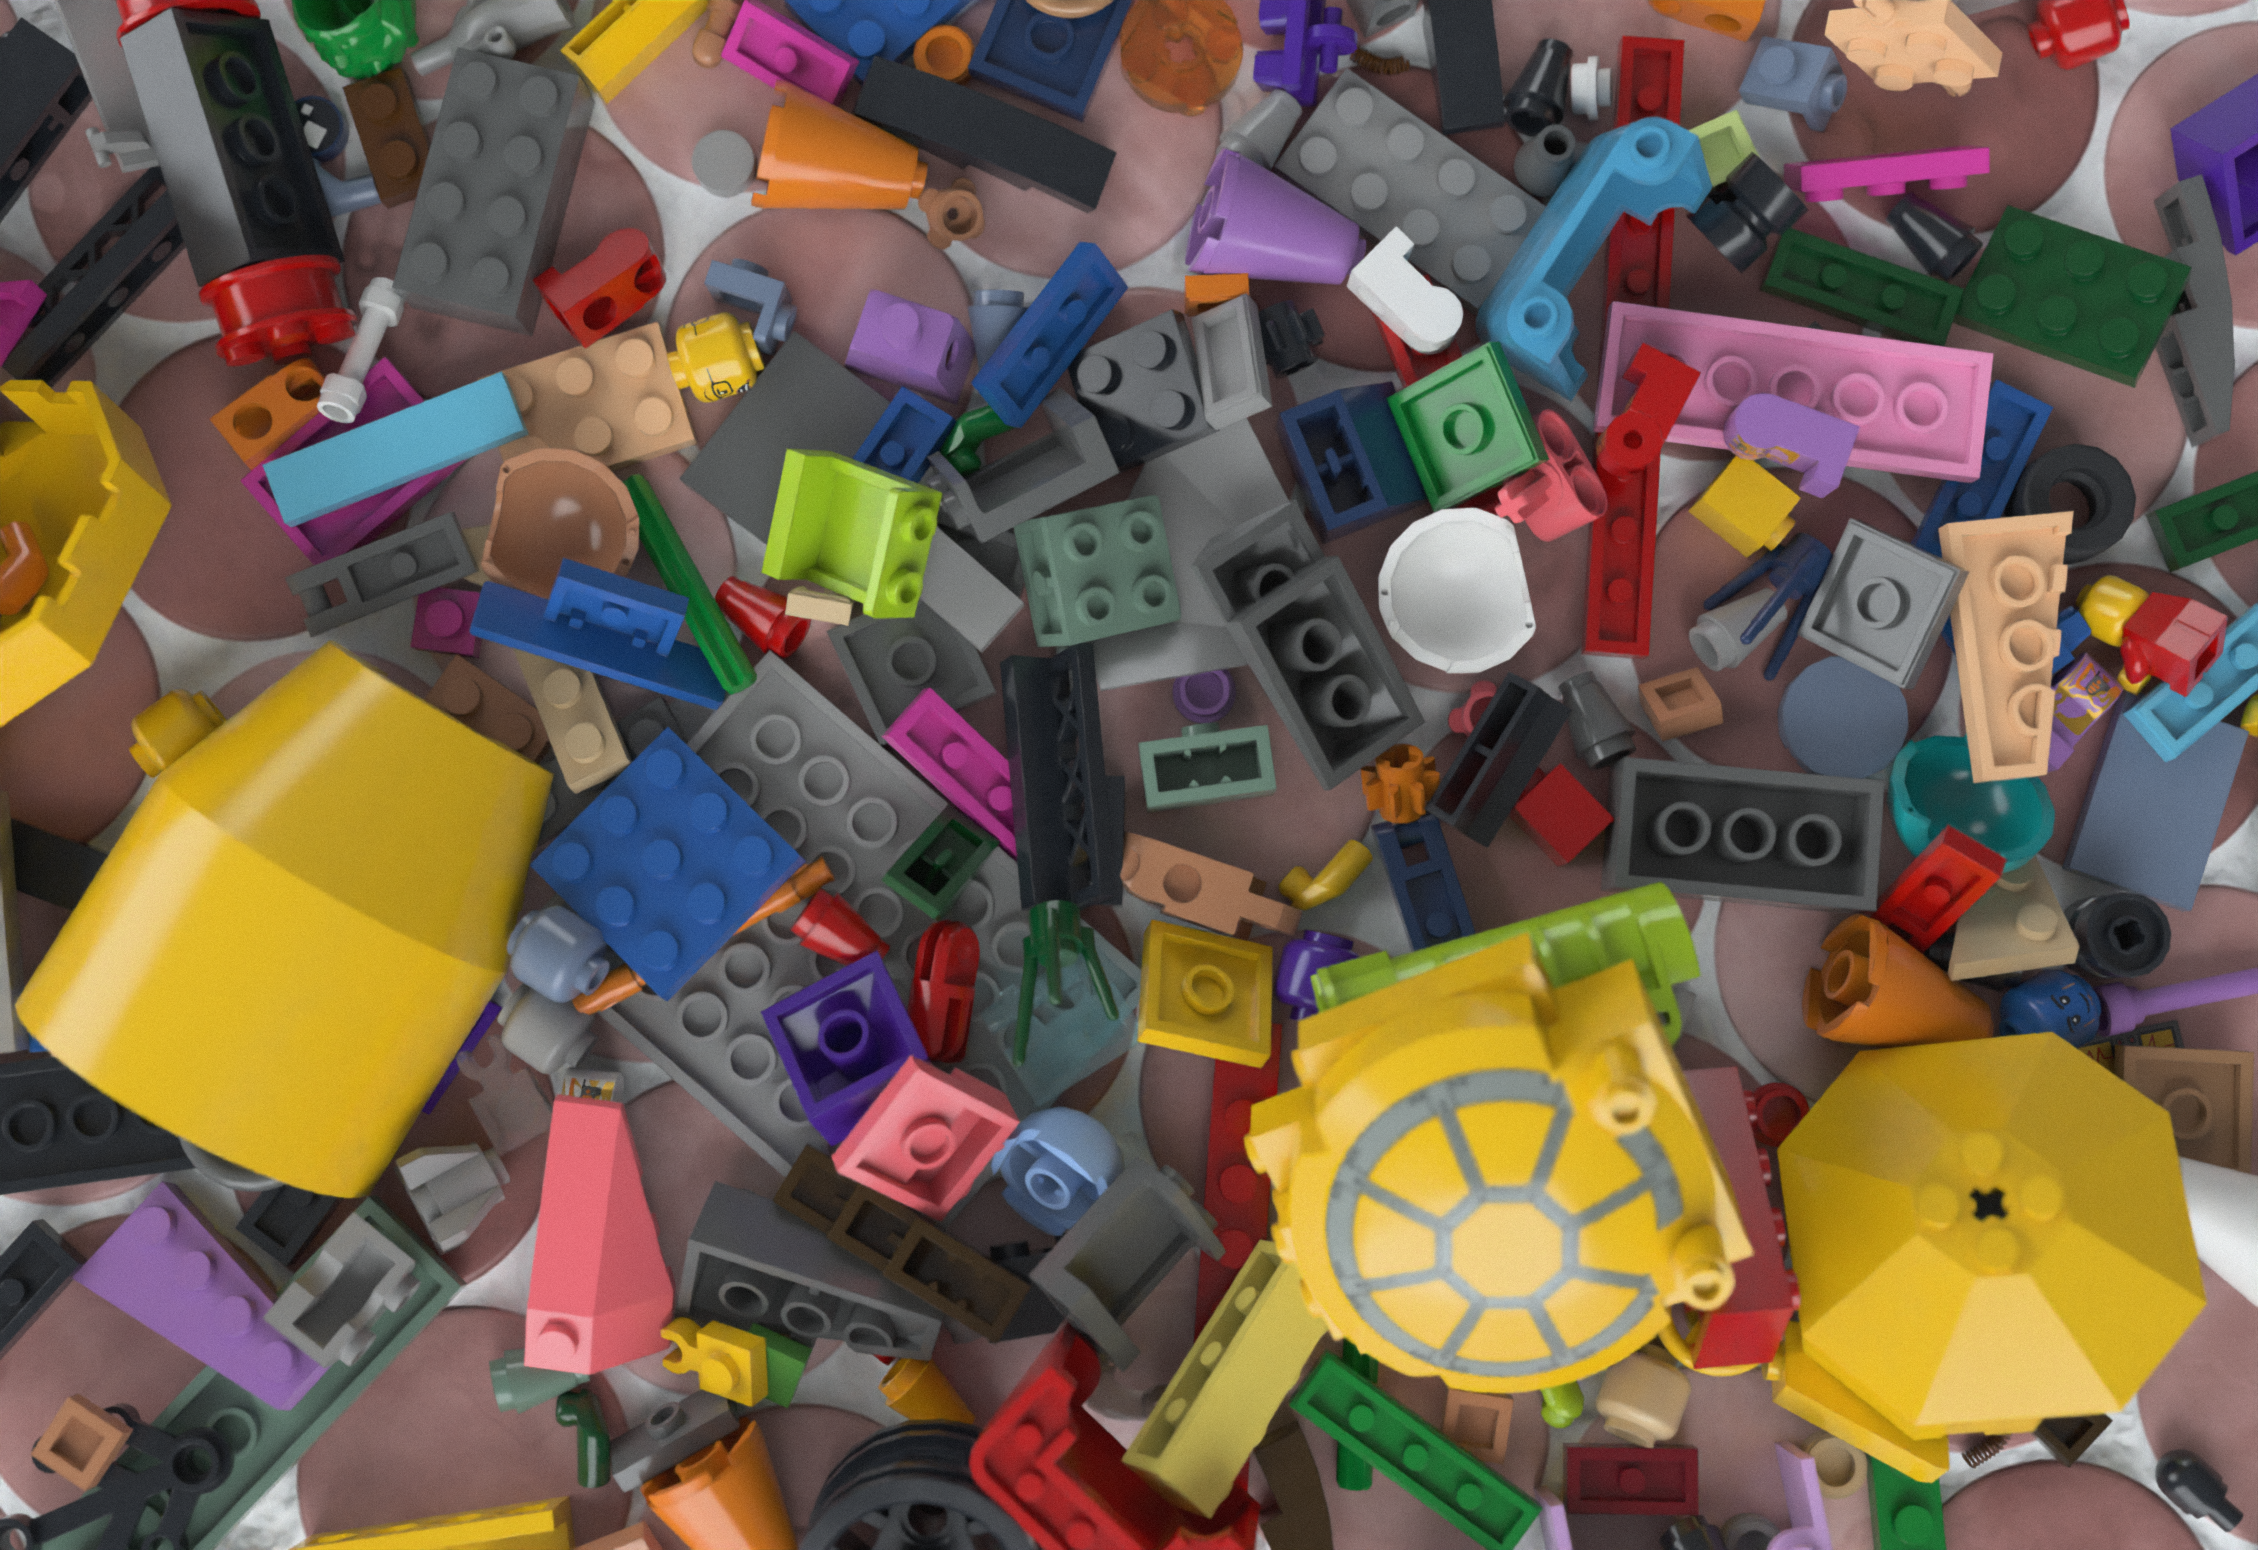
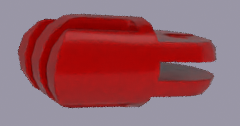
[907,919,980,1063]

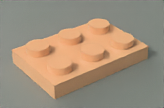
[477,322,698,471]

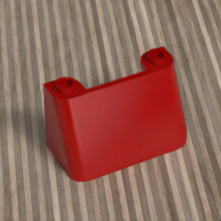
[970,1322,1260,1550]

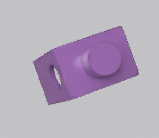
[844,289,976,405]

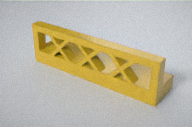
[289,1496,576,1550]

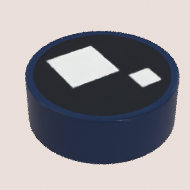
[295,96,349,163]

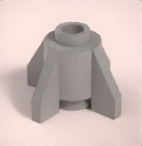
[393,1142,510,1256]

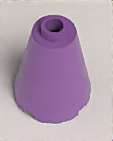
[1185,148,1366,285]

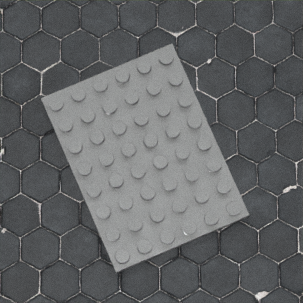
[540,650,1141,1229]

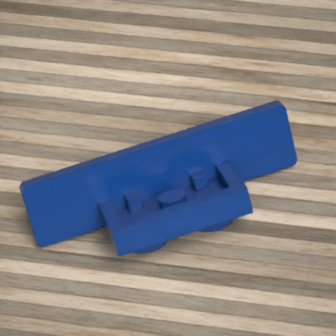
[469,558,726,710]

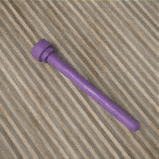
[2092,967,2258,1037]

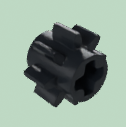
[1258,300,1325,379]

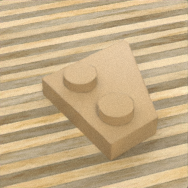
[1948,855,2079,981]

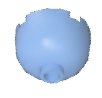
[991,1106,1126,1236]

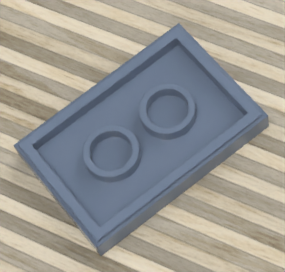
[2062,690,2249,912]

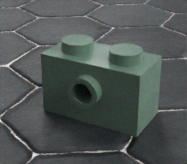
[1138,722,1277,813]

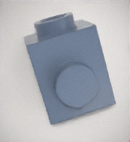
[1739,36,1847,132]
[704,258,797,356]

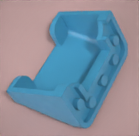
[1476,117,1713,402]

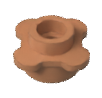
[918,177,985,249]

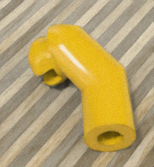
[1278,839,1373,911]

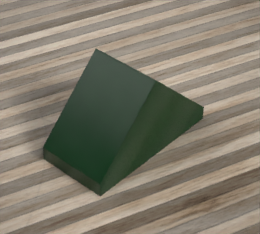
[881,804,1000,922]

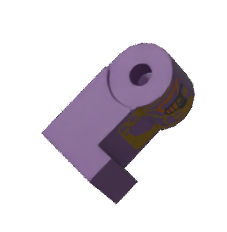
[1723,393,1860,499]
[2047,652,2124,773]

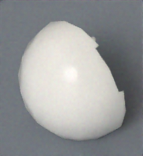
[1378,508,1536,673]

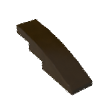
[772,1143,1031,1344]

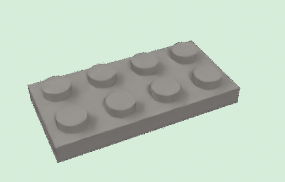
[1273,68,1546,315]

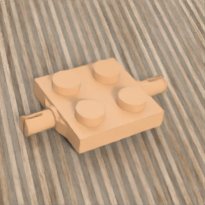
[1824,0,2002,97]

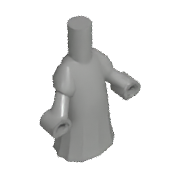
[411,0,575,76]

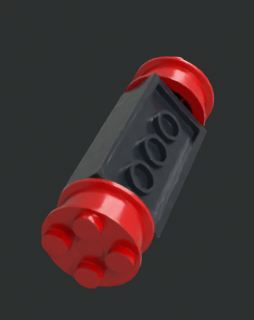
[114,0,357,367]

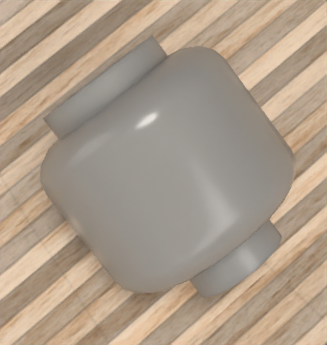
[497,983,599,1074]

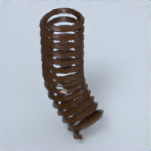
[1349,45,1410,76]
[1962,1433,2012,1469]

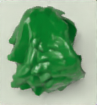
[291,0,419,80]

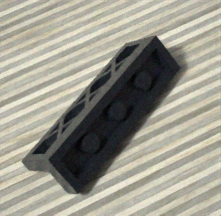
[2,166,186,388]
[1000,643,1117,911]

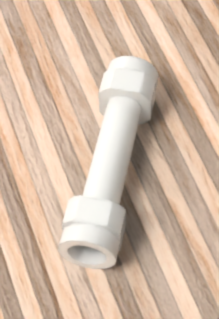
[317,277,405,423]

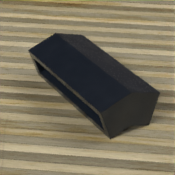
[1425,672,1572,848]

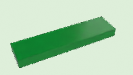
[1288,1348,1543,1550]

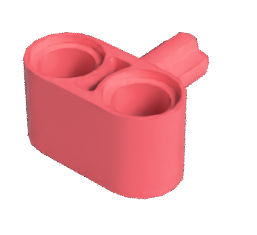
[1495,409,1608,542]

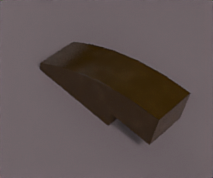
[1253,1419,1334,1550]

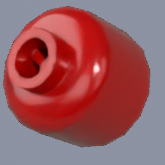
[2027,0,2130,71]

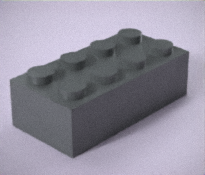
[392,47,595,337]
[1601,757,1885,914]

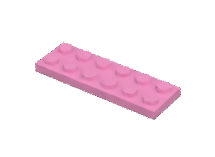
[1593,301,1994,483]

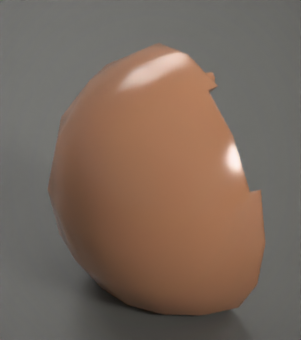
[481,448,639,599]

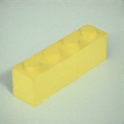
[1121,1240,1329,1519]

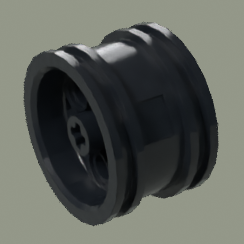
[797,1418,1045,1550]

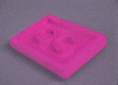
[240,357,467,565]

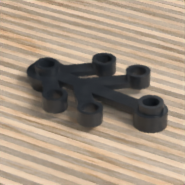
[0,1403,235,1550]

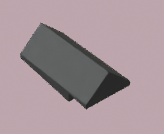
[1190,501,1425,790]

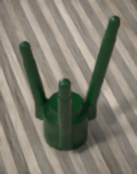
[1012,900,1119,1067]

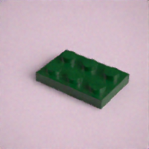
[1953,205,2192,388]

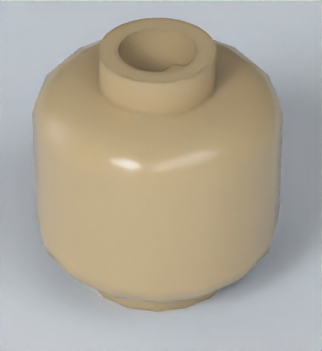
[1595,1343,1692,1448]

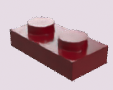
[1563,1443,1699,1516]

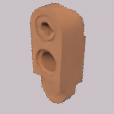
[1120,832,1303,941]

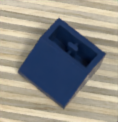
[1275,381,1429,544]

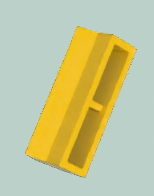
[560,0,710,104]

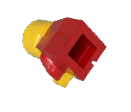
[2075,575,2228,697]

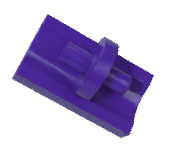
[1253,0,1358,107]

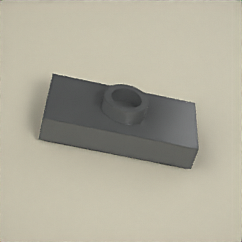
[611,1389,740,1493]

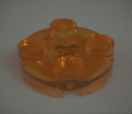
[1120,0,1243,117]

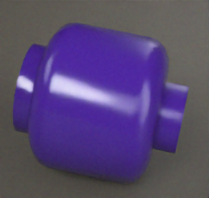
[1274,930,1361,1021]

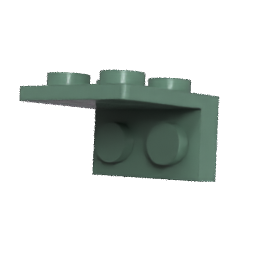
[1013,495,1181,647]

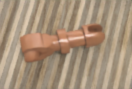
[692,0,744,69]

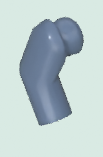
[312,157,382,217]

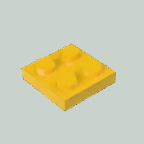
[1137,919,1273,1068]

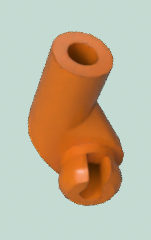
[0,521,49,616]

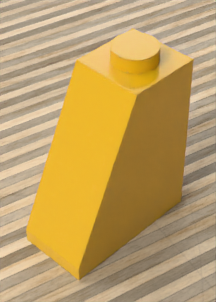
[1761,1321,1950,1483]

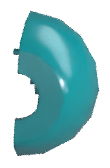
[1886,733,2055,873]

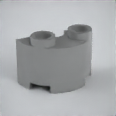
[262,1211,421,1369]

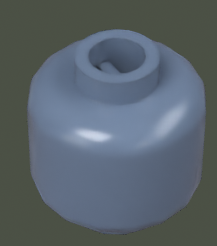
[507,905,609,1003]

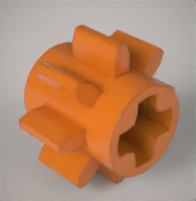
[1361,744,1441,823]

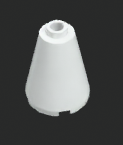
[2178,1156,2258,1307]

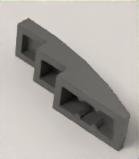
[2154,174,2235,448]

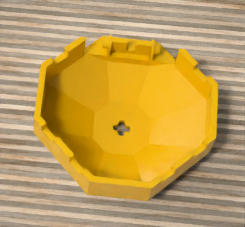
[0,380,172,727]
[1777,1032,2207,1440]

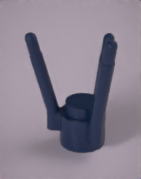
[1703,532,1833,681]

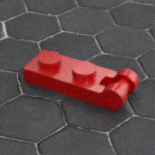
[1859,825,2007,954]

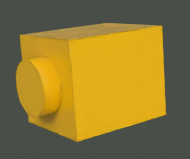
[1688,455,1801,558]

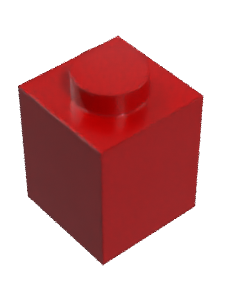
[1508,763,1614,867]

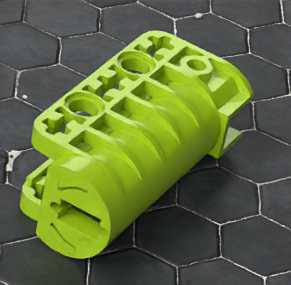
[1310,882,1701,1046]

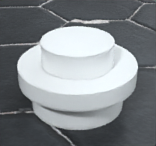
[1571,56,1613,120]

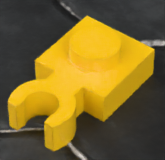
[660,1317,768,1407]

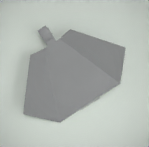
[1083,418,1289,691]

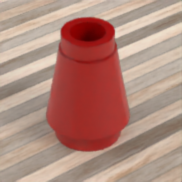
[714,576,811,658]
[790,888,891,966]

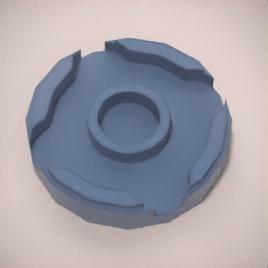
[1777,656,1909,779]

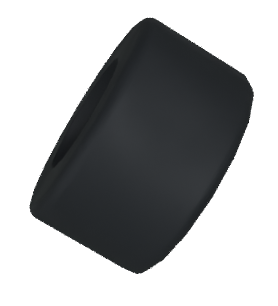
[2004,444,2136,565]

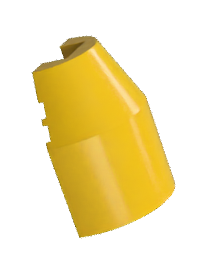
[15,640,554,1198]

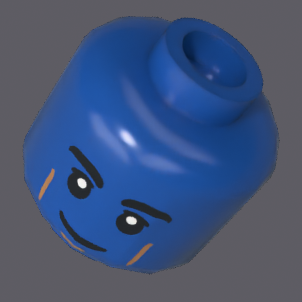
[1999,969,2101,1049]

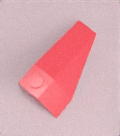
[524,1094,676,1375]

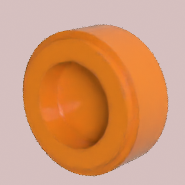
[913,25,975,86]

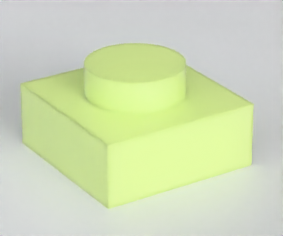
[1688,109,1760,193]

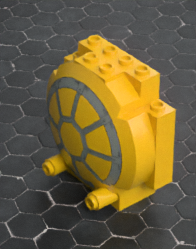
[1244,932,1753,1393]

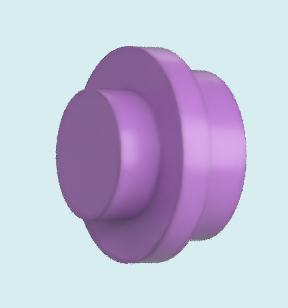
[1172,669,1236,724]

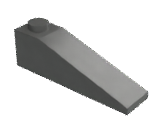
[674,1181,945,1361]

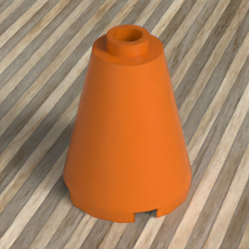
[751,79,928,210]
[1802,914,1994,1049]
[640,1417,799,1550]

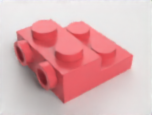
[832,1055,1020,1221]

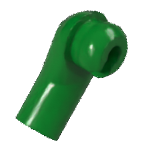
[939,405,1018,477]

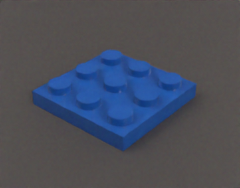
[530,727,806,1002]

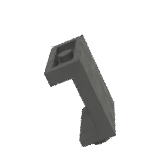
[926,387,1120,543]
[1029,1156,1227,1372]

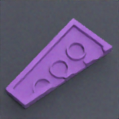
[72,1181,331,1411]

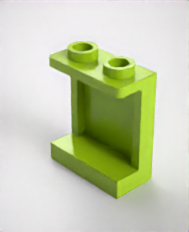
[761,448,942,618]

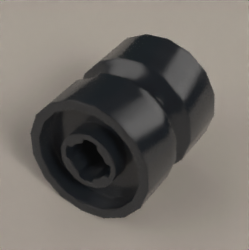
[1686,152,1809,274]
[2063,892,2172,979]

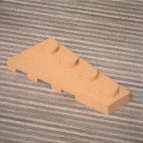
[1938,511,2073,783]

